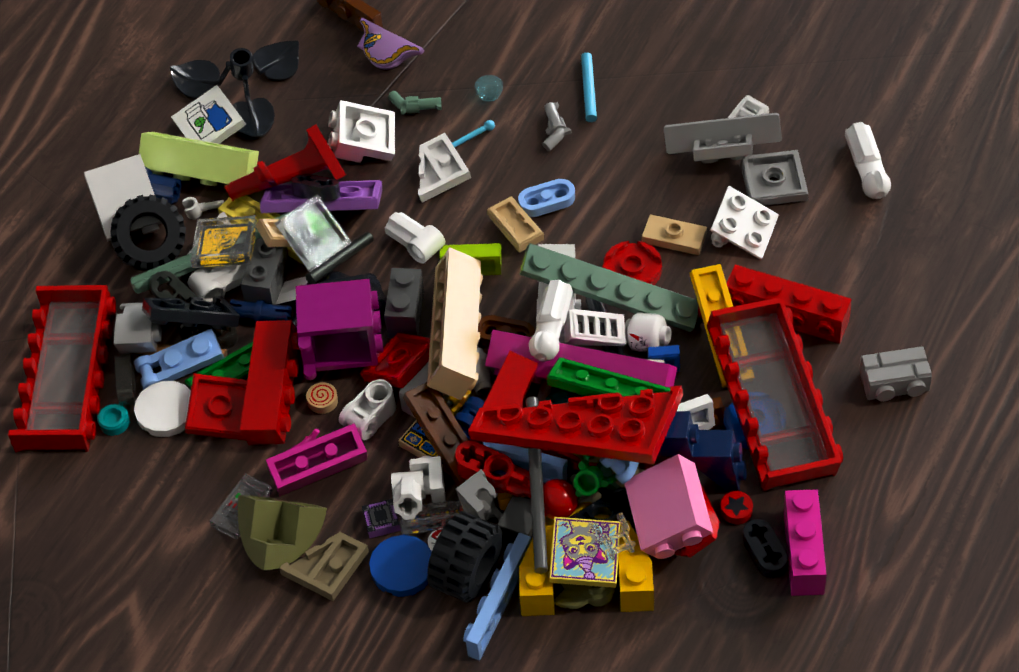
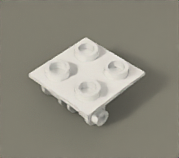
[710,186,779,260]

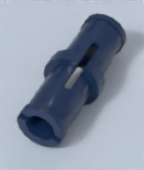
[230,299,292,324]

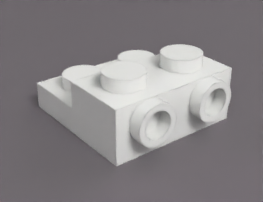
[328,100,395,163]

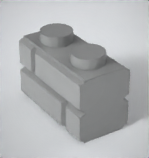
[859,346,932,401]

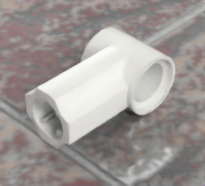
[385,212,446,264]
[188,262,247,302]
[391,470,426,520]

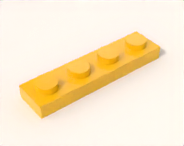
[690,264,755,388]

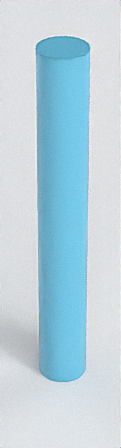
[581,53,597,122]

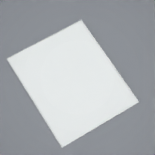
[276,277,308,305]

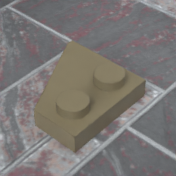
[279,532,369,601]

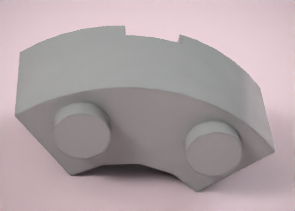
[114,302,162,354]

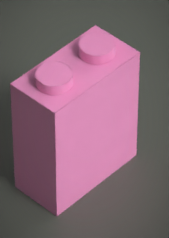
[624,454,713,559]

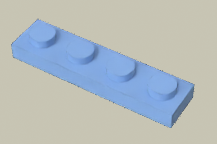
[463,533,531,660]

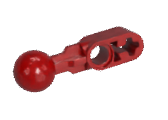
[455,440,578,520]

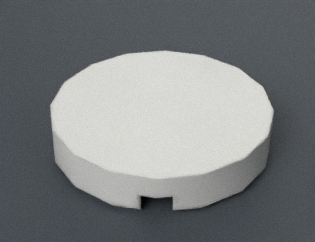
[134,381,191,437]

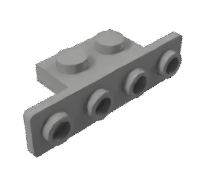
[664,113,782,163]

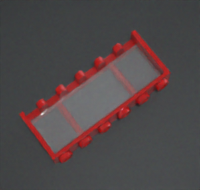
[8,285,116,452]
[707,297,843,491]

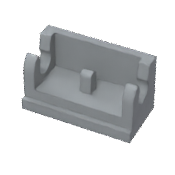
[456,469,503,522]

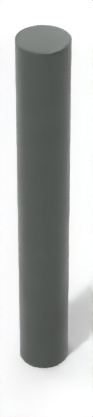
[305,232,374,284]

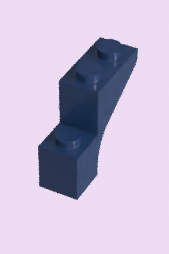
[657,411,747,492]

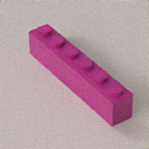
[485,330,677,388]

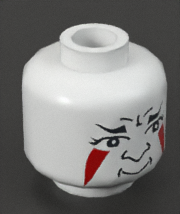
[625,312,671,353]

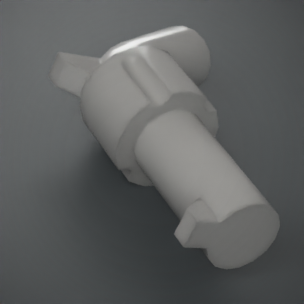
[542,102,572,151]

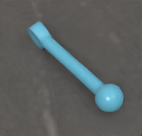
[451,120,495,148]

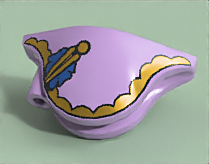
[357,18,424,70]

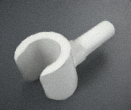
[182,197,224,220]

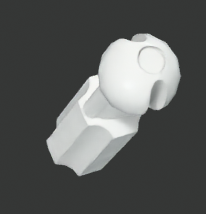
[845,122,891,199]
[529,280,573,362]

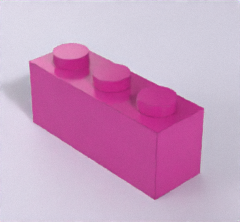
[266,423,367,497]
[783,489,827,596]

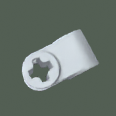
[339,379,396,440]

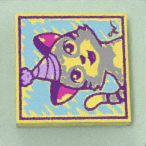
[549,517,621,588]

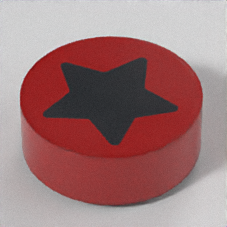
[720,491,753,524]

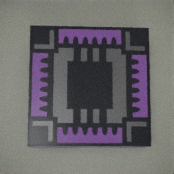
[362,498,401,538]

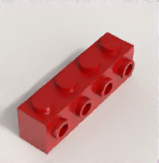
[727,264,852,344]
[240,320,299,445]

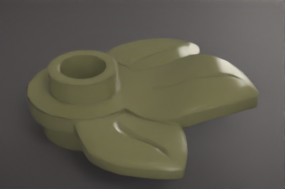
[554,584,614,609]

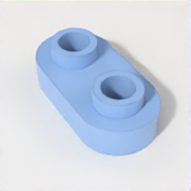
[518,179,575,217]

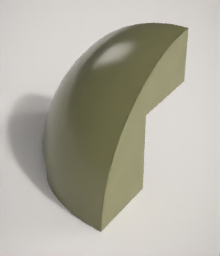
[238,495,327,570]

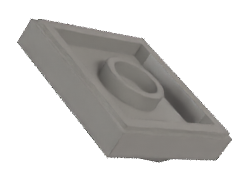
[740,150,808,206]

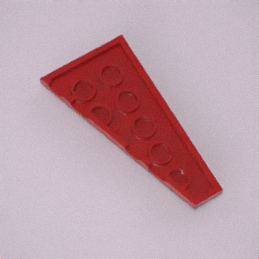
[468,385,684,464]

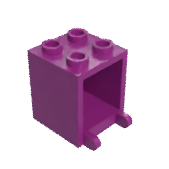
[296,279,383,380]

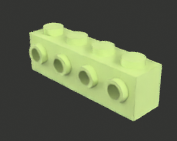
[139,132,259,186]

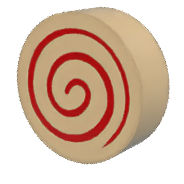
[306,382,338,414]

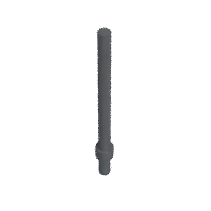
[526,397,548,574]

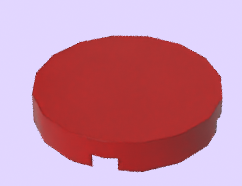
[603,241,662,285]

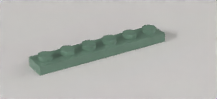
[519,243,699,332]

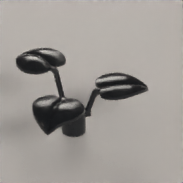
[170,41,299,138]

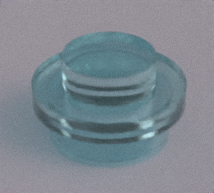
[475,75,503,101]

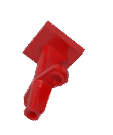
[224,124,346,201]

